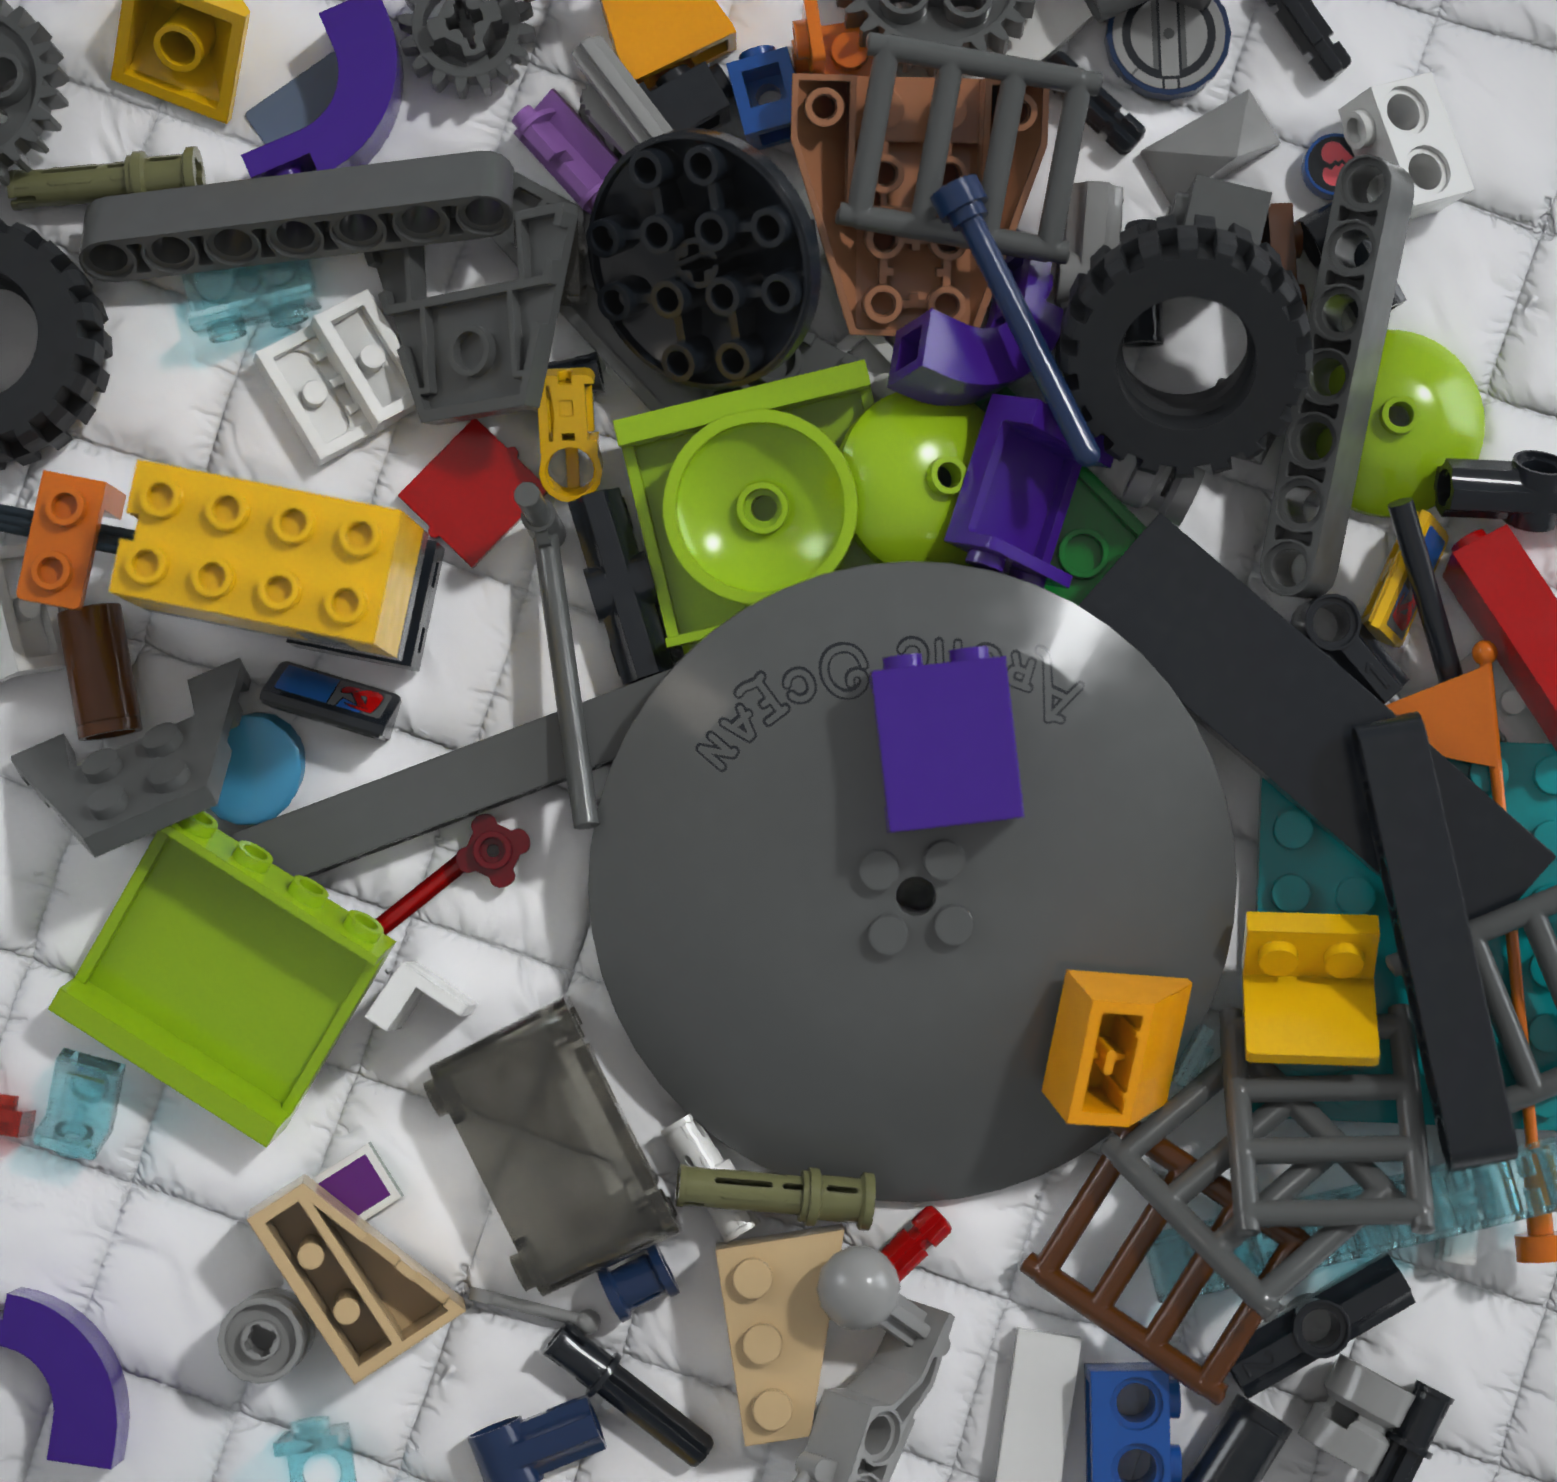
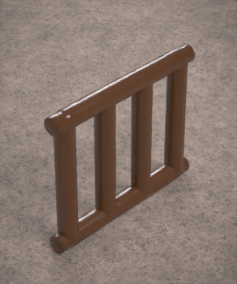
[1020,1121,1311,1406]

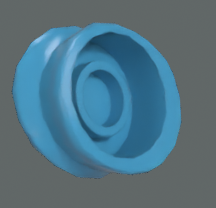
[210,712,305,825]

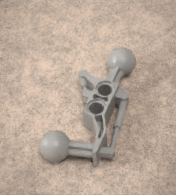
[792,1246,955,1482]

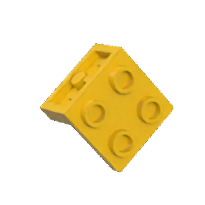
[1241,911,1380,1066]

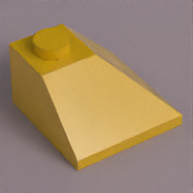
[111,0,251,124]

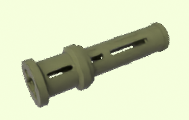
[7,146,206,211]
[675,1164,876,1231]

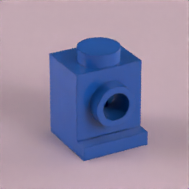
[726,45,795,150]

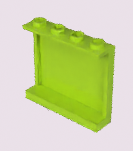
[613,359,877,655]
[48,811,396,1148]

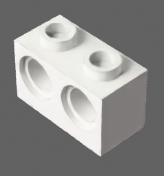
[1338,72,1475,219]

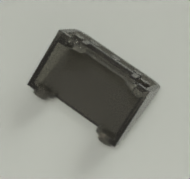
[423,995,683,1297]

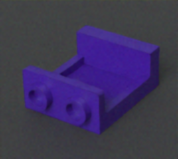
[944,394,1114,589]
[869,646,1025,834]

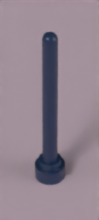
[930,174,1100,467]

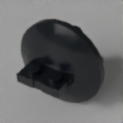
[586,128,821,390]

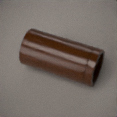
[57,603,143,741]

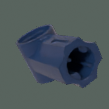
[467,1395,607,1482]

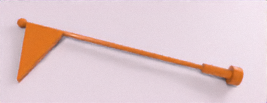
[1386,640,1557,1263]

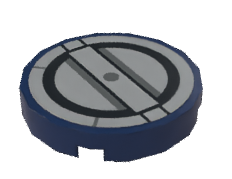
[1104,0,1231,101]

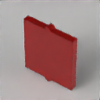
[397,419,548,569]

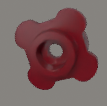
[456,814,531,888]

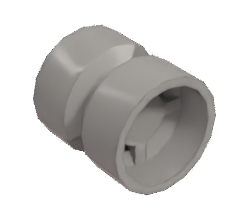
[217,1288,315,1384]
[1297,1353,1416,1477]

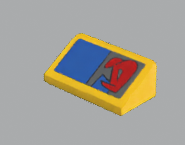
[1361,509,1449,648]

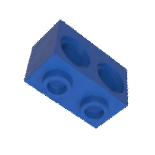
[1084,1362,1182,1482]

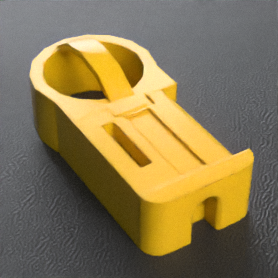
[537,367,604,502]

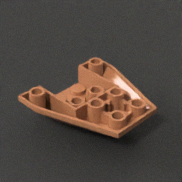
[790,73,1050,336]

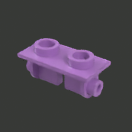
[512,88,619,214]

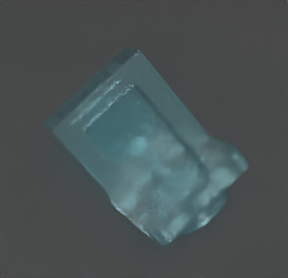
[33,1048,126,1160]

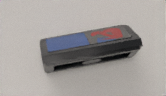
[259,661,401,742]

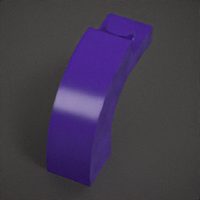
[241,0,404,179]
[887,256,1063,406]
[0,1287,130,1470]

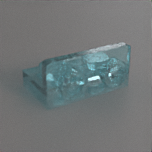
[182,259,322,343]

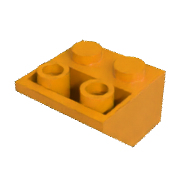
[1041,970,1193,1127]

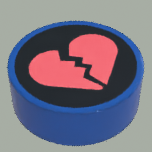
[1301,133,1354,200]

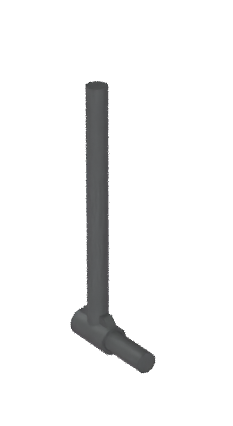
[514,482,600,830]

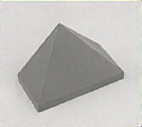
[1140,89,1281,207]

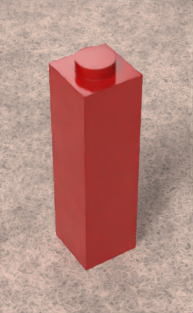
[1442,524,1557,751]

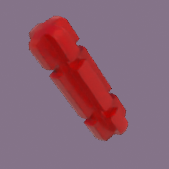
[880,1205,952,1282]

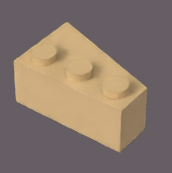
[247,1174,466,1385]
[715,1223,845,1447]

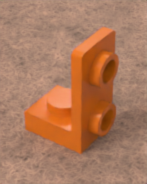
[791,0,873,76]
[16,470,127,611]

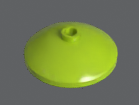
[1316,329,1485,518]
[840,392,985,567]
[663,409,858,604]

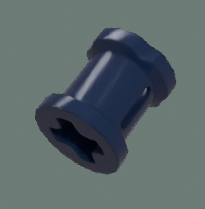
[597,1241,680,1323]

